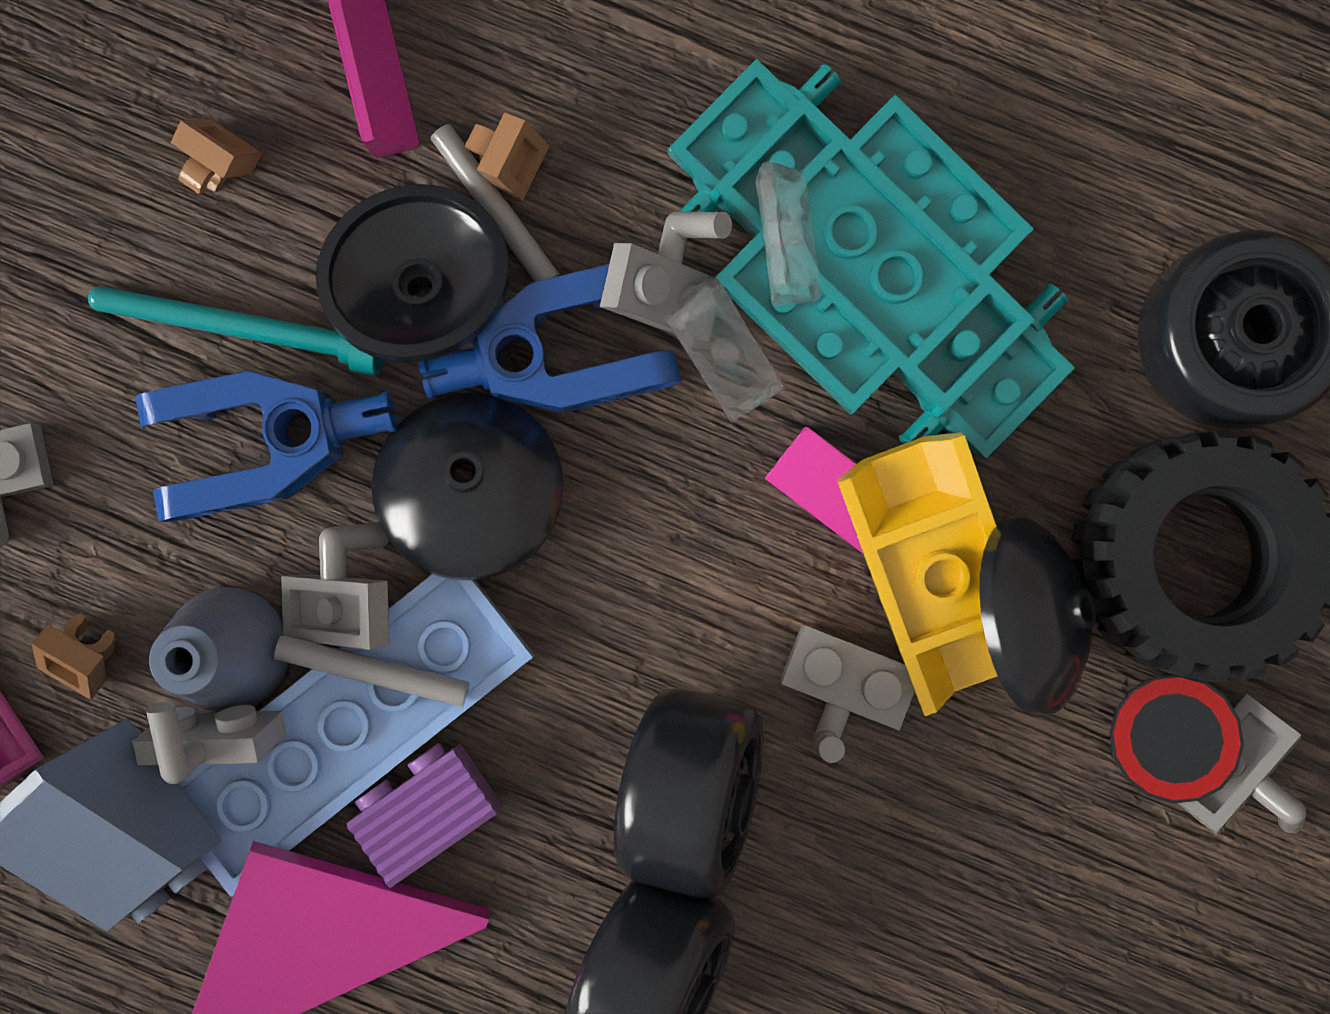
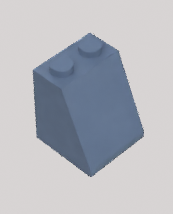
[0,718,222,931]

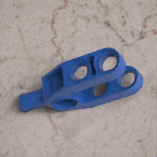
[418,264,682,413]
[135,371,398,522]

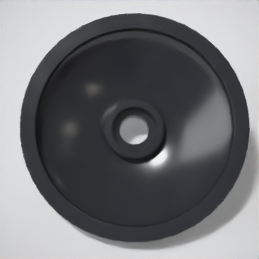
[316,184,510,362]
[372,394,563,580]
[979,518,1096,715]

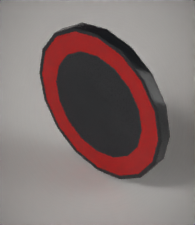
[1109,675,1244,803]

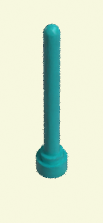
[88,286,384,376]

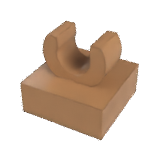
[464,112,550,201]
[170,119,263,194]
[32,613,115,700]

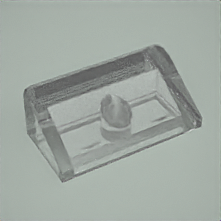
[756,162,821,306]
[664,276,785,423]

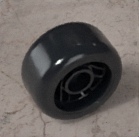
[1137,230,1330,429]
[613,688,764,899]
[565,881,735,1014]

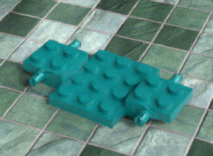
[668,59,1075,460]

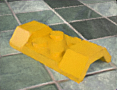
[837,432,998,716]

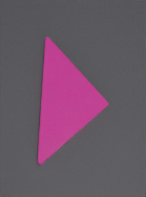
[191,841,489,1014]

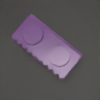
[346,743,503,888]

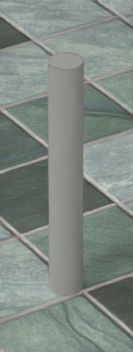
[430,124,560,282]
[274,635,470,707]

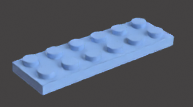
[178,574,535,897]

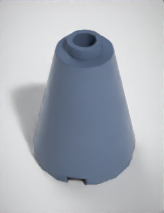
[149,587,290,712]

